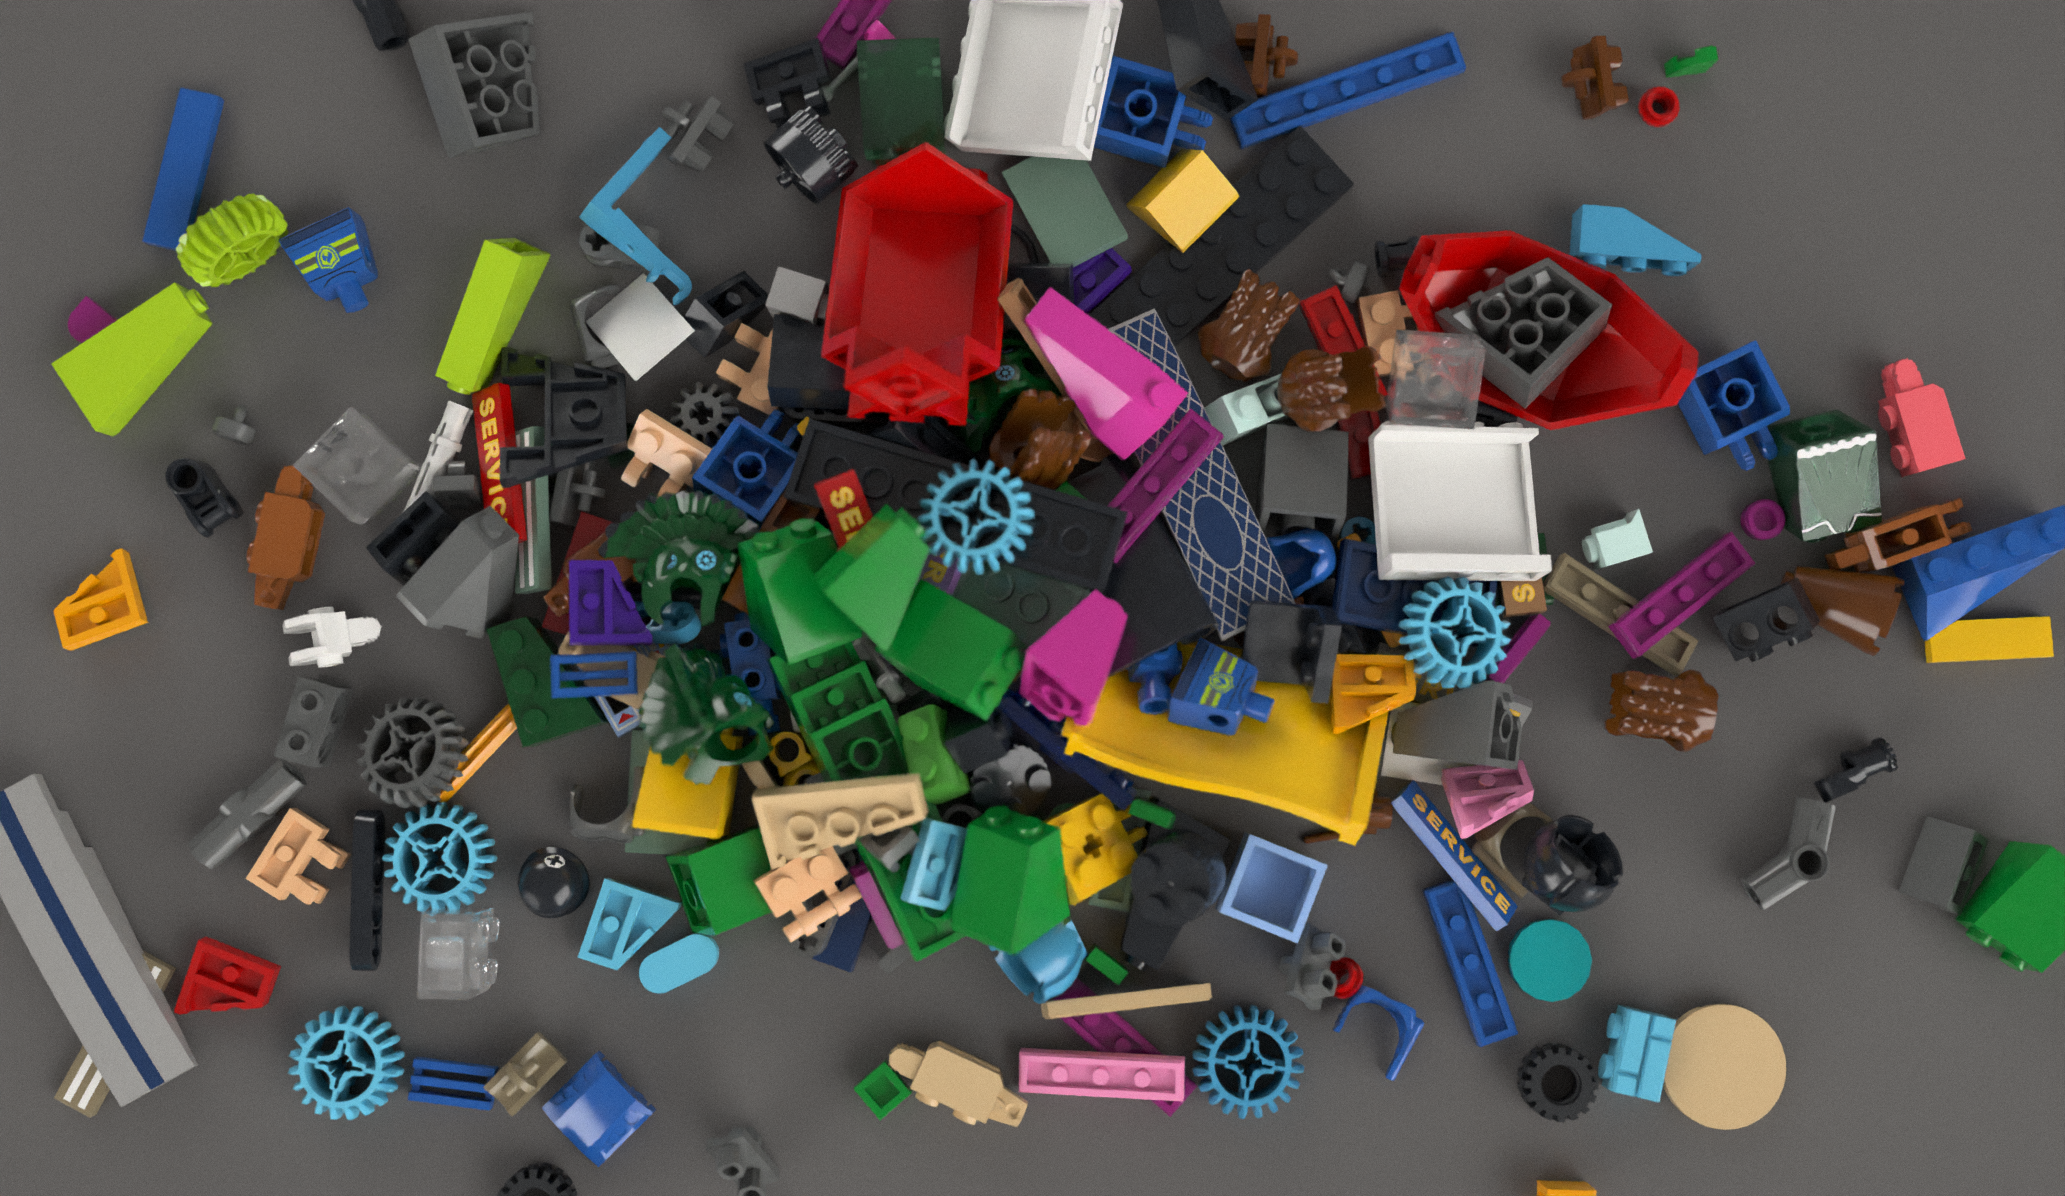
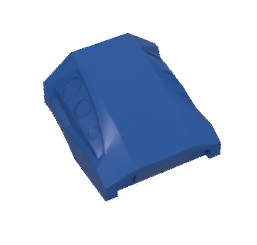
[542,1050,657,1167]

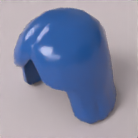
[1266,528,1337,599]

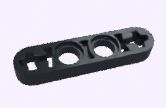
[349,810,385,971]

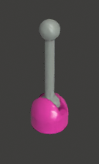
[822,19,899,101]

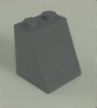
[1255,423,1349,549]

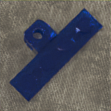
[996,687,1137,811]

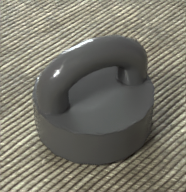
[1329,261,1370,303]
[211,404,257,446]

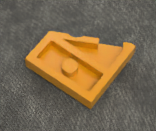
[53,548,148,651]
[1330,654,1416,734]

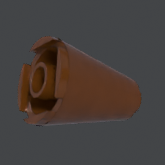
[1780,566,1904,656]

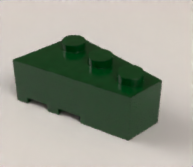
[487,616,609,747]

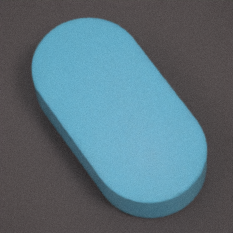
[639,933,719,994]

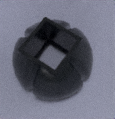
[1521,815,1623,916]

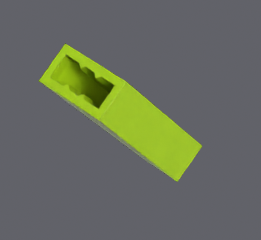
[435,238,551,395]
[51,282,213,436]

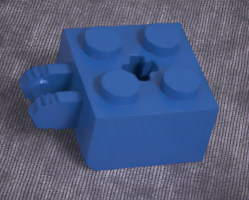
[1094,56,1213,168]
[1678,340,1790,471]
[692,410,802,530]

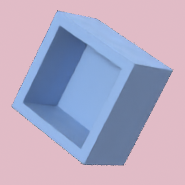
[1215,832,1328,943]

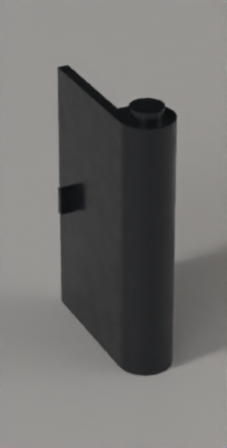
[1055,454,1219,678]

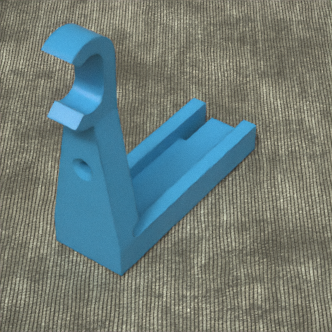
[579,127,692,306]

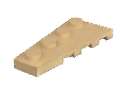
[752,774,928,870]

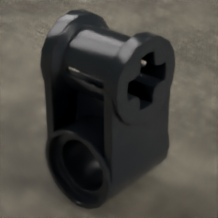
[165,458,243,538]

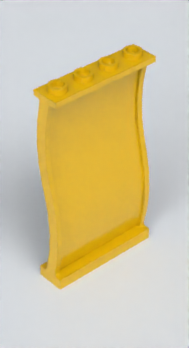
[1061,641,1389,845]

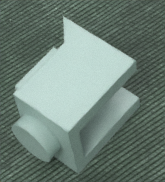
[1582,509,1653,570]

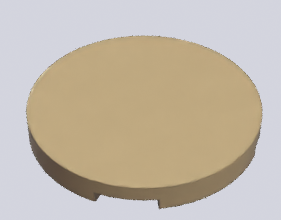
[1663,1004,1786,1130]

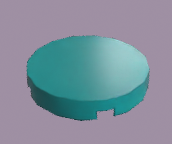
[1508,919,1592,1002]

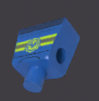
[279,207,378,313]
[1168,638,1275,735]

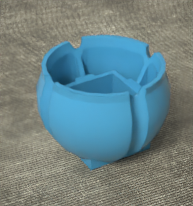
[988,917,1088,1004]

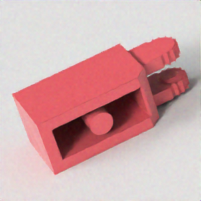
[1878,358,1966,477]

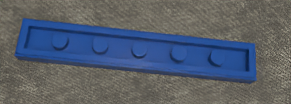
[1230,31,1467,150]

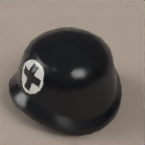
[518,847,590,918]

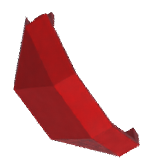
[1399,230,1698,430]

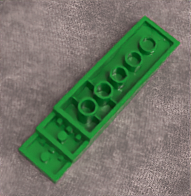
[766,641,965,962]

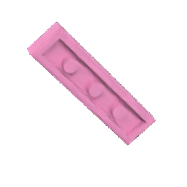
[1019,1048,1185,1101]

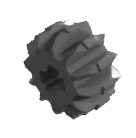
[669,381,739,449]

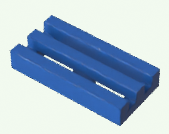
[550,652,638,699]
[408,1057,499,1110]

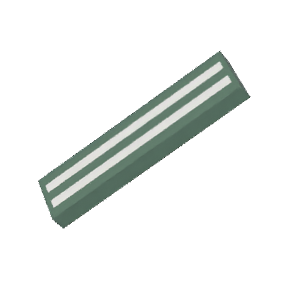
[515,426,552,594]

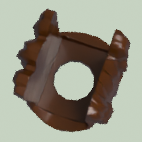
[1198,269,1300,382]
[1277,346,1386,432]
[987,389,1091,490]
[1604,669,1719,752]

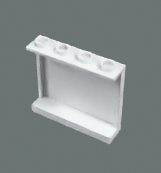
[944,0,1123,161]
[1368,420,1552,581]

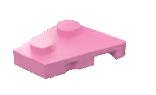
[1441,760,1534,839]

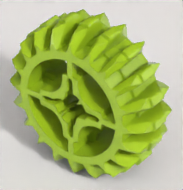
[175,193,289,287]

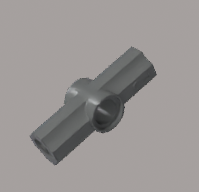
[187,759,307,870]

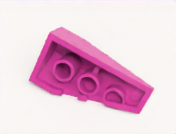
[1023,288,1188,460]

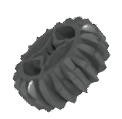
[356,697,470,808]

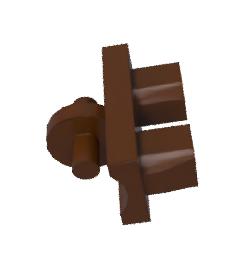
[1235,14,1298,98]
[1561,36,1629,119]

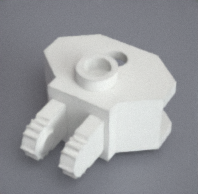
[283,607,382,668]

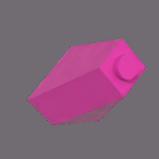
[1019,590,1128,726]

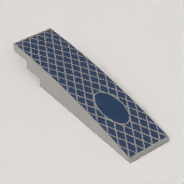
[1108,308,1295,642]

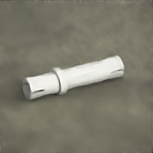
[403,400,473,512]

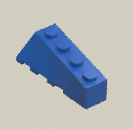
[1892,505,2065,642]

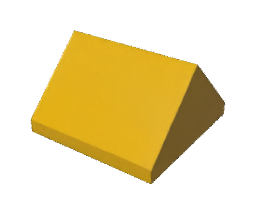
[1126,149,1239,253]

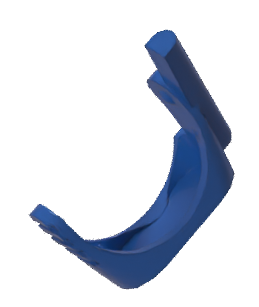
[1333,986,1424,1081]

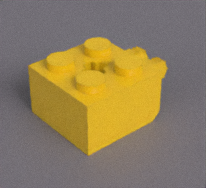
[1043,791,1148,905]

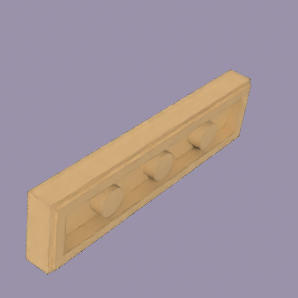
[1041,983,1212,1019]

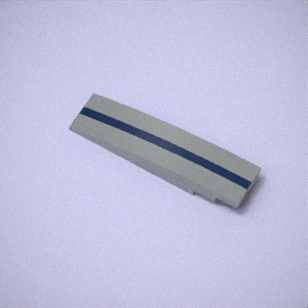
[0,774,198,1107]

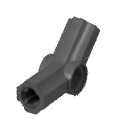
[1741,797,1836,910]

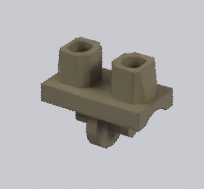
[483,1031,568,1117]

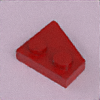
[174,936,281,1014]

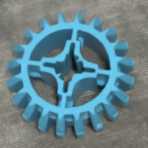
[918,459,1034,575]
[1398,577,1511,689]
[382,802,497,914]
[288,1006,405,1120]

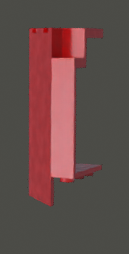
[821,142,1013,426]

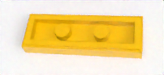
[1924,616,2054,663]

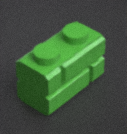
[898,704,971,804]

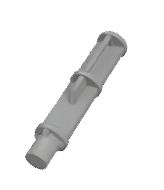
[852,631,906,703]

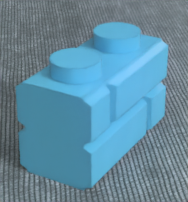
[1598,1005,1676,1102]

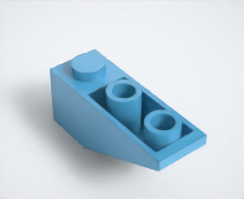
[1569,204,1701,276]

